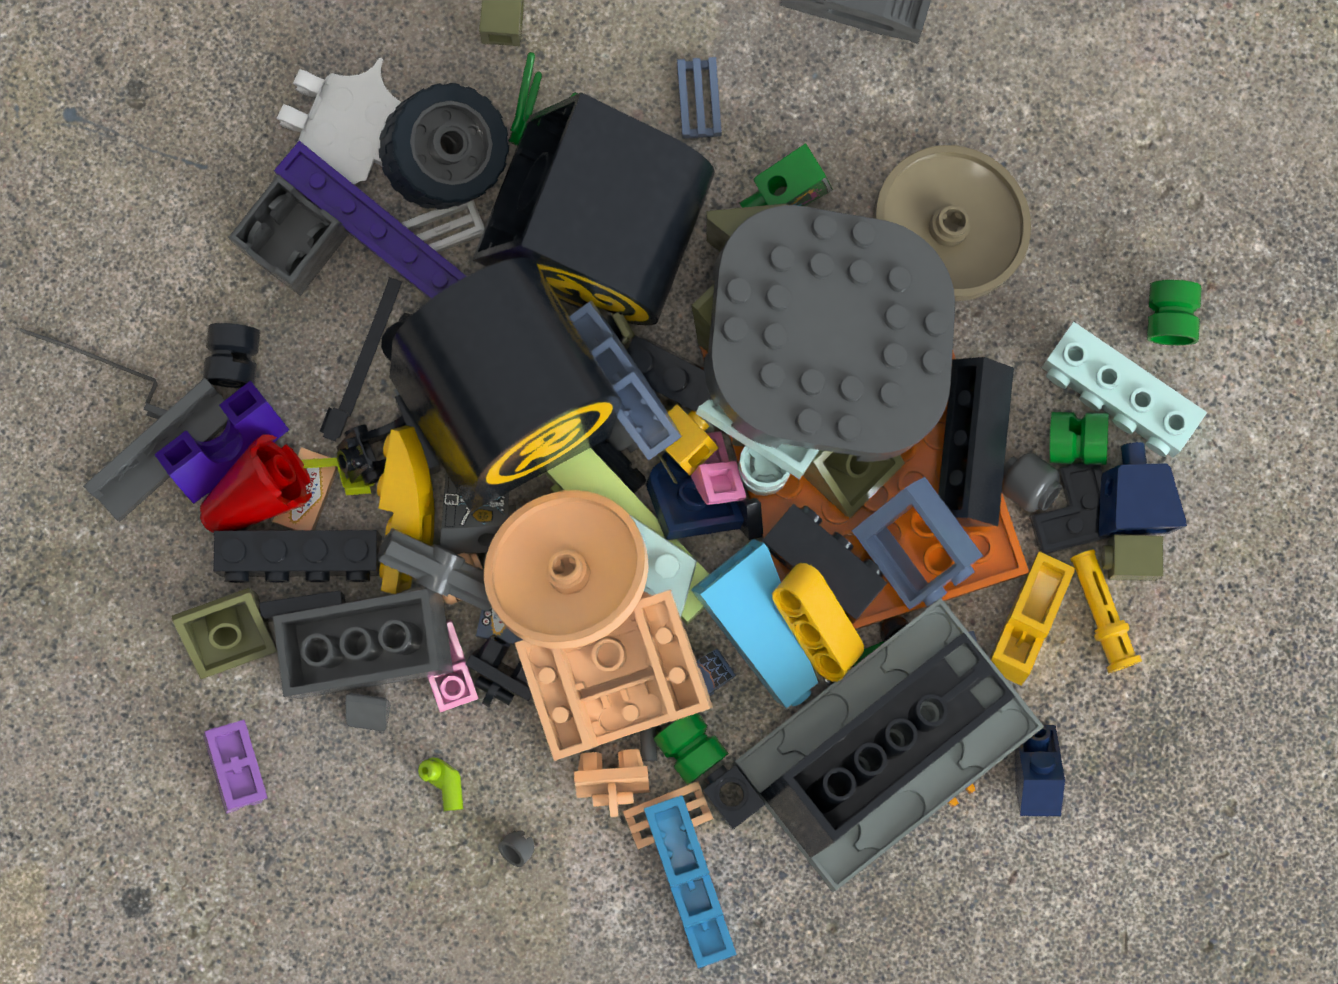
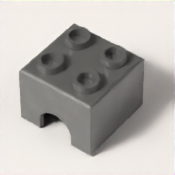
[228,175,349,296]

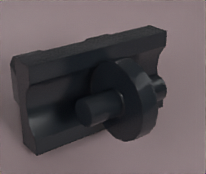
[465,635,532,708]

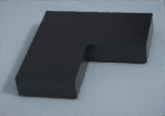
[1030,462,1112,554]

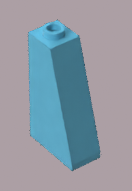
[691,539,818,708]

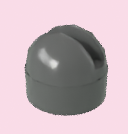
[498,830,535,867]

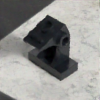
[336,395,441,486]

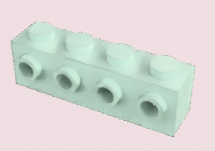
[1041,322,1207,457]

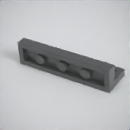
[83,378,227,522]

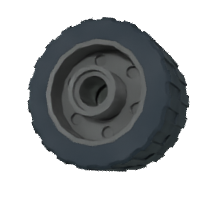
[378,83,509,210]

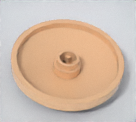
[484,490,649,649]

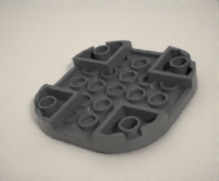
[704,205,955,462]

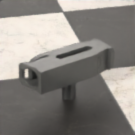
[780,0,931,44]

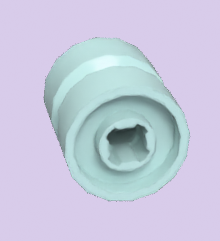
[738,445,790,496]

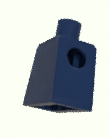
[1099,442,1187,537]

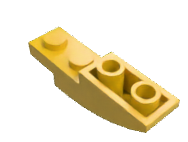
[377,425,435,594]

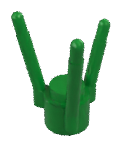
[508,52,578,146]

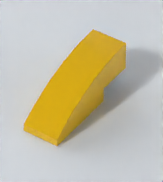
[990,551,1076,686]

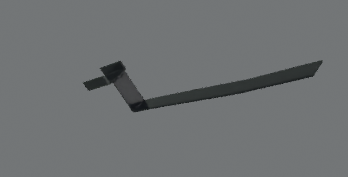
[320,277,402,442]

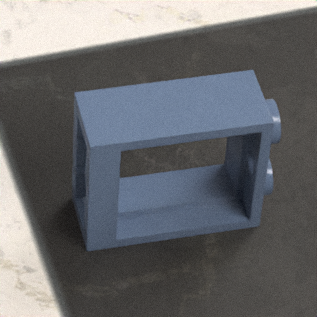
[852,477,983,610]

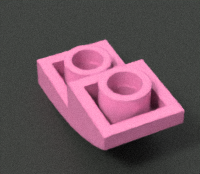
[428,619,479,712]

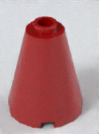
[200,435,312,533]

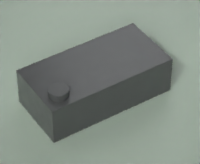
[273,589,453,699]

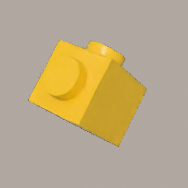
[664,404,718,476]

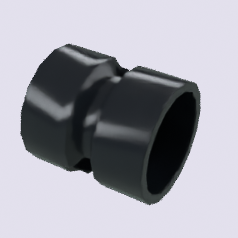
[202,323,260,389]

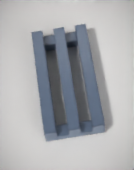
[677,57,722,139]

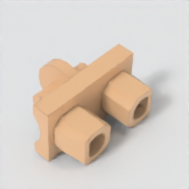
[574,749,650,817]

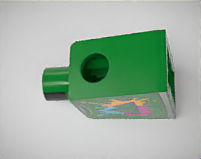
[739,143,833,208]

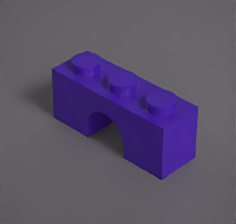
[154,381,289,504]

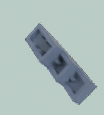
[570,300,682,461]

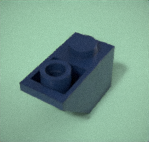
[1015,725,1065,816]

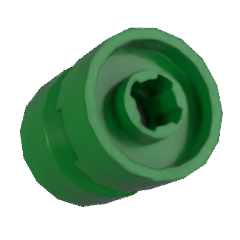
[1147,280,1202,346]
[1050,412,1109,465]
[653,713,729,785]

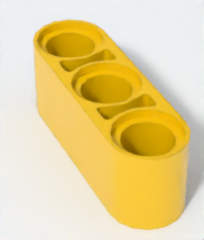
[772,563,864,682]

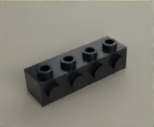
[938,357,1014,527]
[213,530,382,583]

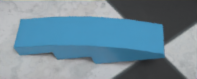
[644,795,737,969]

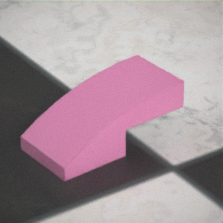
[691,431,746,505]

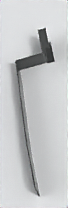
[20,328,168,419]

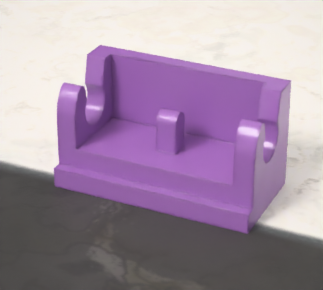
[203,720,268,814]

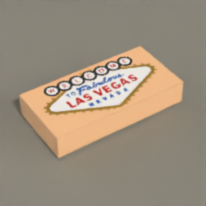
[272,447,338,531]

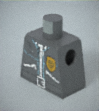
[440,472,522,554]

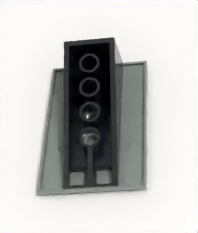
[732,598,1044,892]

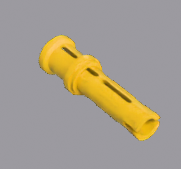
[1070,549,1142,673]

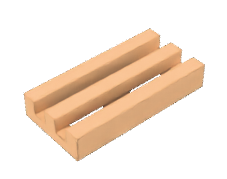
[623,781,713,850]

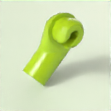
[418,757,463,811]

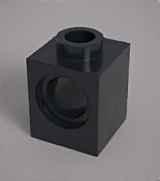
[703,765,765,830]

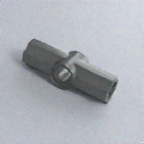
[377,528,492,612]

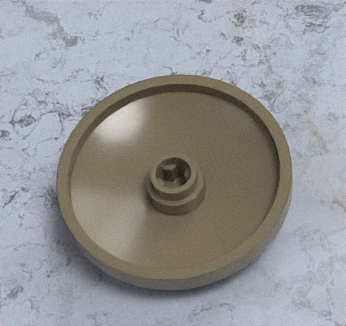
[873,145,1031,301]

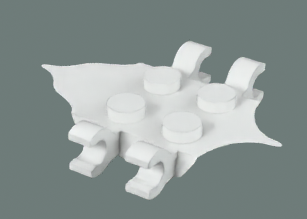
[277,58,401,184]

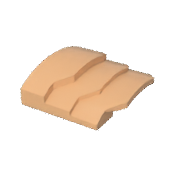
[515,590,713,761]

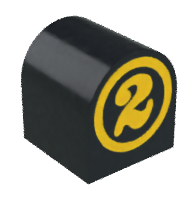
[472,92,715,326]
[389,257,622,512]

